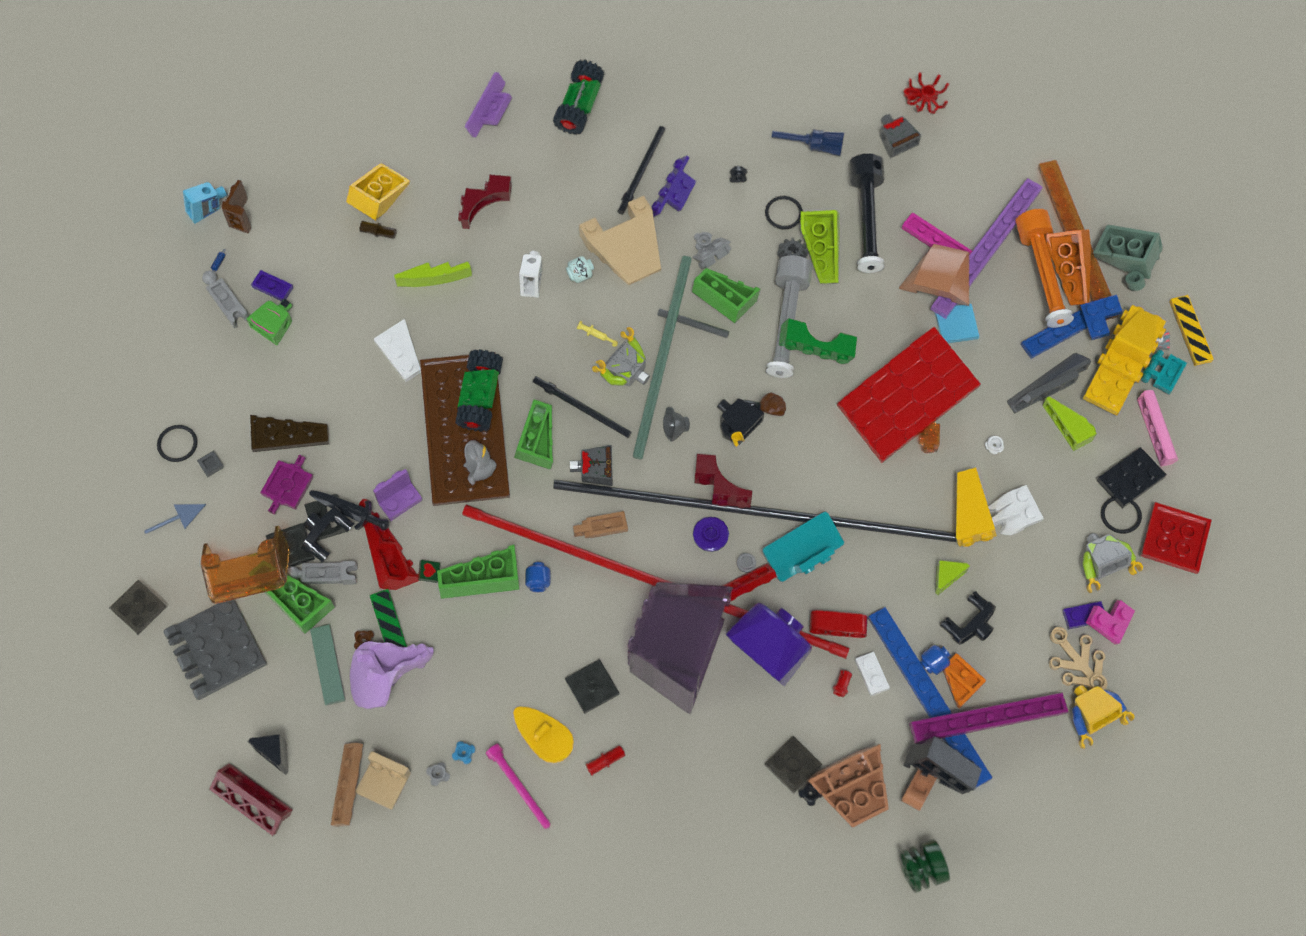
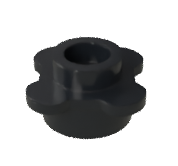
[729,166,747,183]
[798,782,822,806]

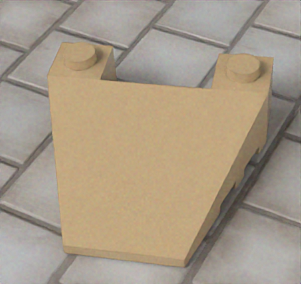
[579,196,661,285]

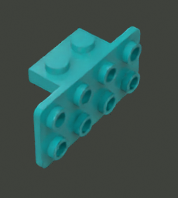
[762,512,844,582]

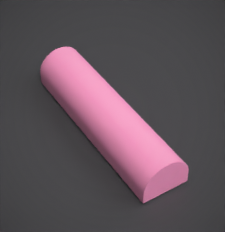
[1137,390,1178,467]

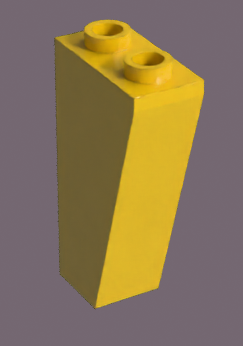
[956,467,997,547]

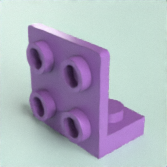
[373,469,423,521]

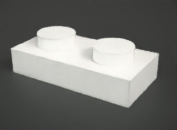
[855,652,890,697]

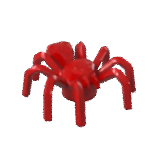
[903,72,949,114]

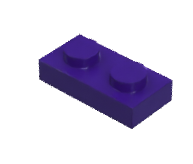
[251,270,293,301]
[1062,601,1104,630]

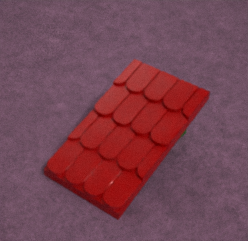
[837,327,981,463]

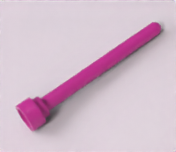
[485,744,550,829]

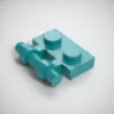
[1141,350,1187,395]

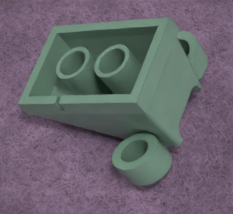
[1093,224,1163,291]

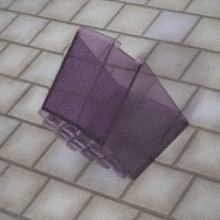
[627,582,733,714]

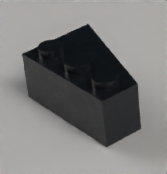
[903,736,982,794]

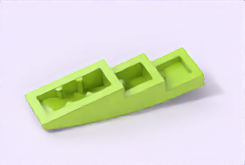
[394,261,472,287]

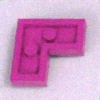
[1086,600,1135,644]

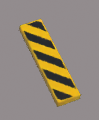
[1169,295,1214,366]

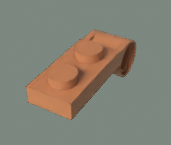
[901,769,937,811]

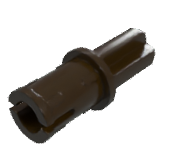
[359,220,397,239]

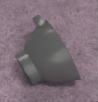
[663,407,690,442]

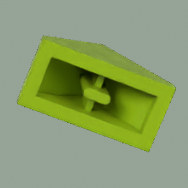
[935,560,970,595]

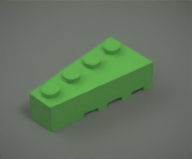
[437,545,520,599]
[249,560,335,634]

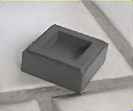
[197,451,224,478]

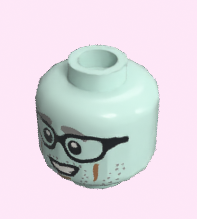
[566,256,594,283]

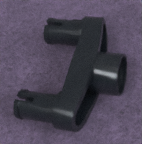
[301,506,355,563]
[940,591,996,645]

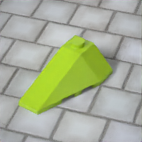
[801,210,840,284]

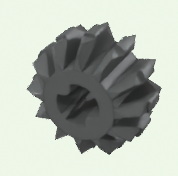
[777,237,808,260]

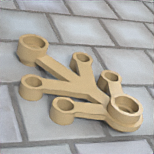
[1049,627,1107,690]

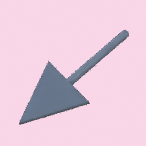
[144,504,206,534]

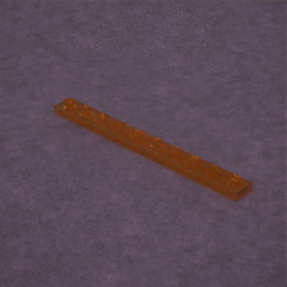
[1038,160,1118,320]

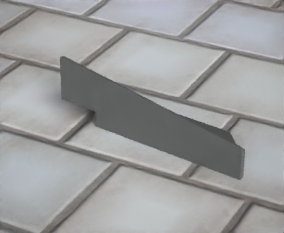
[1007,353,1091,414]

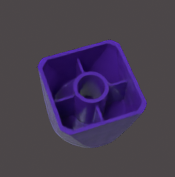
[725,603,812,687]

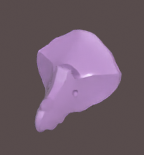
[350,641,434,709]

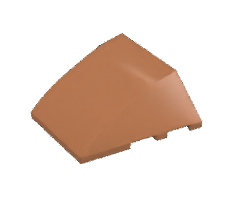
[899,244,969,306]
[808,744,889,828]

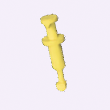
[577,321,618,347]

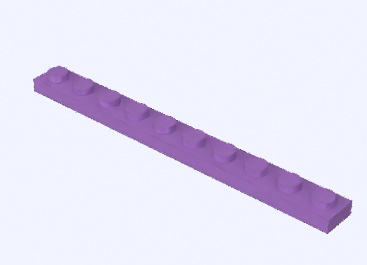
[930,178,1043,319]

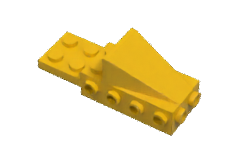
[1083,305,1166,416]

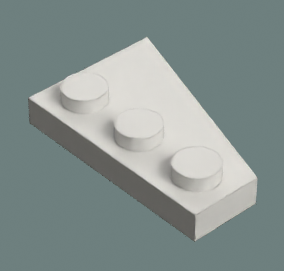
[374,319,421,382]

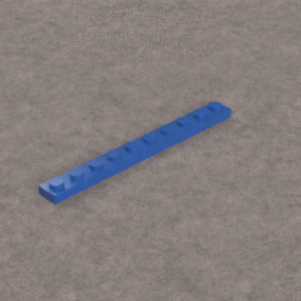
[868,607,993,789]

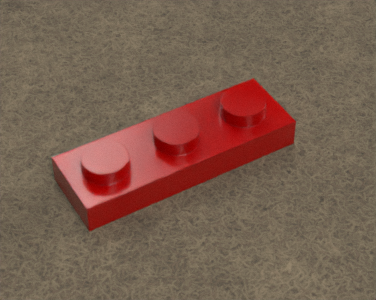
[716,563,777,603]

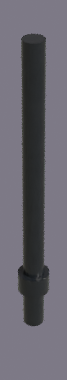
[617,126,666,215]
[533,376,632,438]

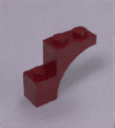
[458,174,512,229]
[694,454,753,508]

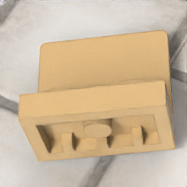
[356,751,411,810]

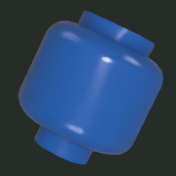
[525,562,551,592]
[920,645,951,675]

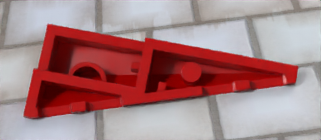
[359,499,419,590]

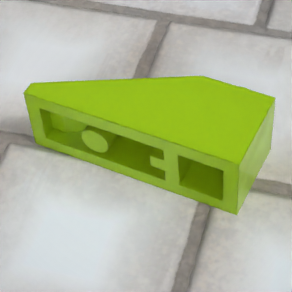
[1042,396,1097,451]

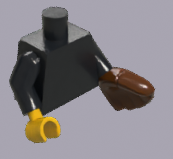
[717,392,786,447]

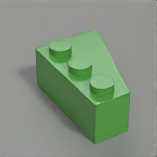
[692,268,761,323]
[514,399,553,470]

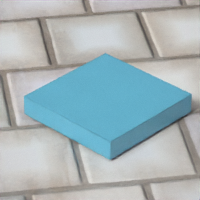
[935,304,979,343]

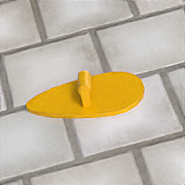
[513,707,574,763]

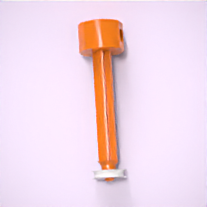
[1015,209,1074,328]

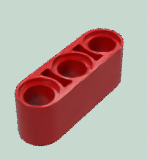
[809,610,868,638]

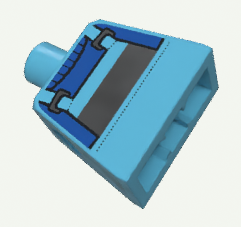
[183,182,227,224]

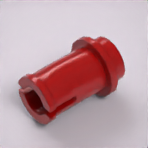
[833,670,852,697]

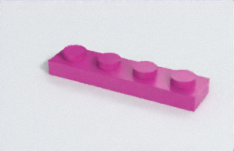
[901,212,972,255]

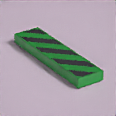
[369,589,407,648]

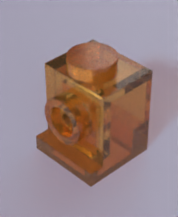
[919,423,940,453]

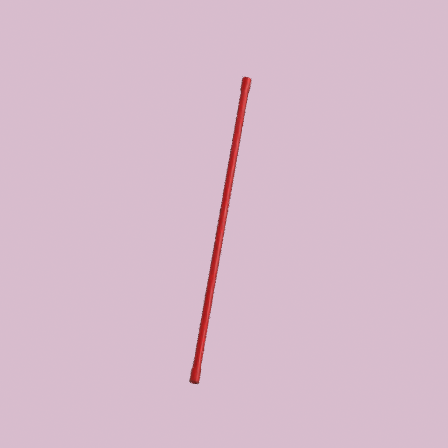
[462,504,850,659]

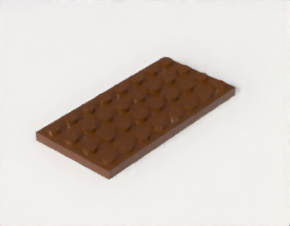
[420,352,510,506]

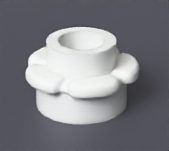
[985,436,1004,454]

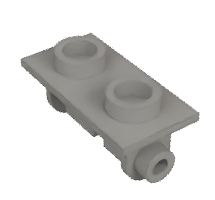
[693,237,731,269]

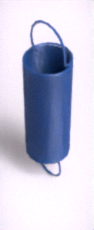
[210,249,226,271]

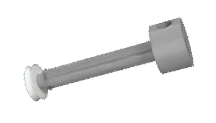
[766,255,813,378]

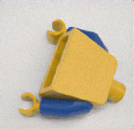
[1072,685,1135,749]

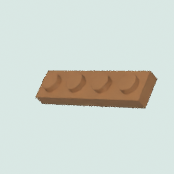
[330,742,363,827]

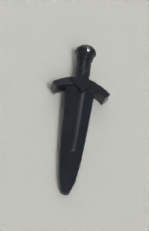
[309,490,389,531]

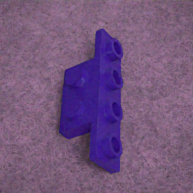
[651,155,696,217]

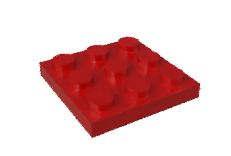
[1140,502,1212,574]

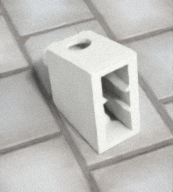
[519,251,543,298]

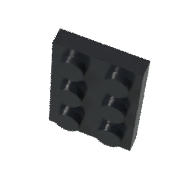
[1097,447,1167,509]

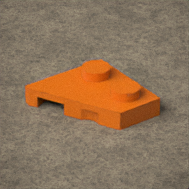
[943,653,986,709]

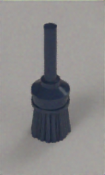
[772,129,844,156]

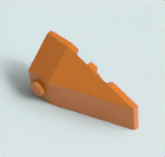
[1046,229,1091,305]

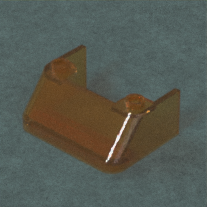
[200,525,290,603]

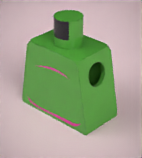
[246,299,292,346]

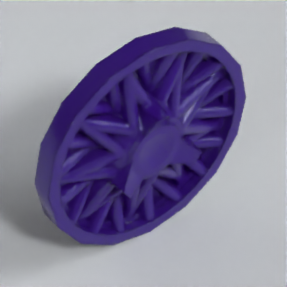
[693,517,729,552]

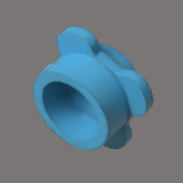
[452,741,475,764]

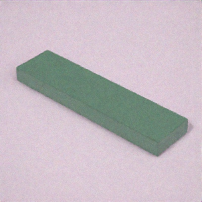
[310,625,345,706]

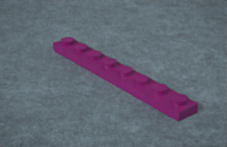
[909,693,1069,744]

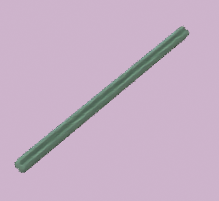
[633,256,692,460]

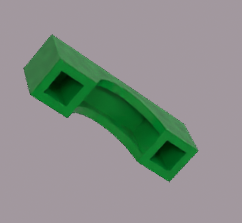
[779,318,857,364]

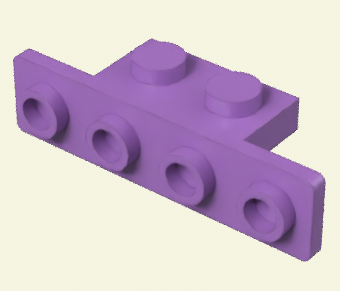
[465,72,512,137]

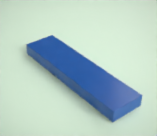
[1021,310,1087,359]

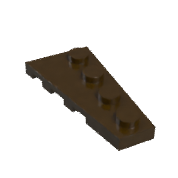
[250,415,329,452]

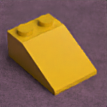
[346,163,410,220]

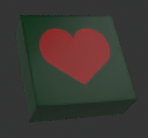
[418,560,440,583]

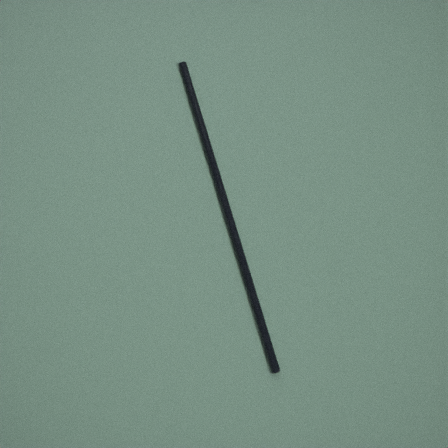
[553,480,957,542]

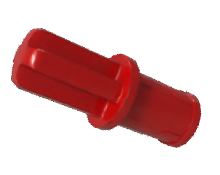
[585,746,625,776]

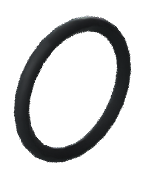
[765,196,803,229]
[157,425,197,462]
[1101,498,1142,534]

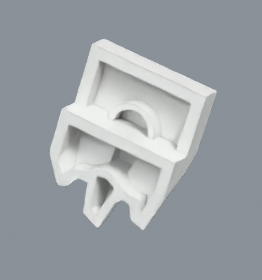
[988,485,1044,536]

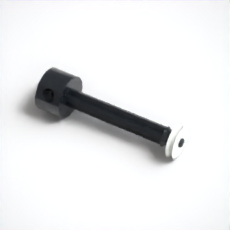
[849,153,885,273]

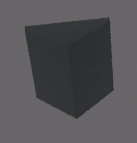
[248,734,288,775]

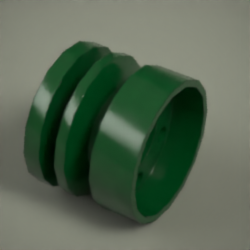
[900,839,950,893]

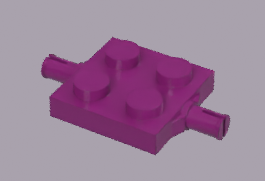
[260,455,314,515]

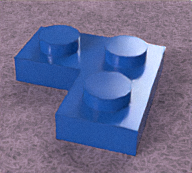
[1080,295,1122,341]

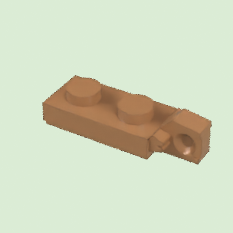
[573,511,628,538]

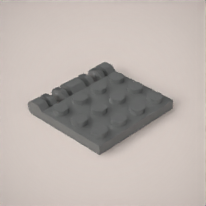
[163,596,267,700]

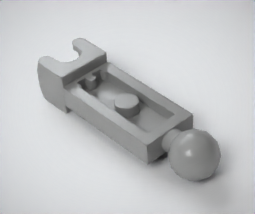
[202,271,249,328]
[285,561,358,585]

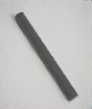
[657,309,730,338]

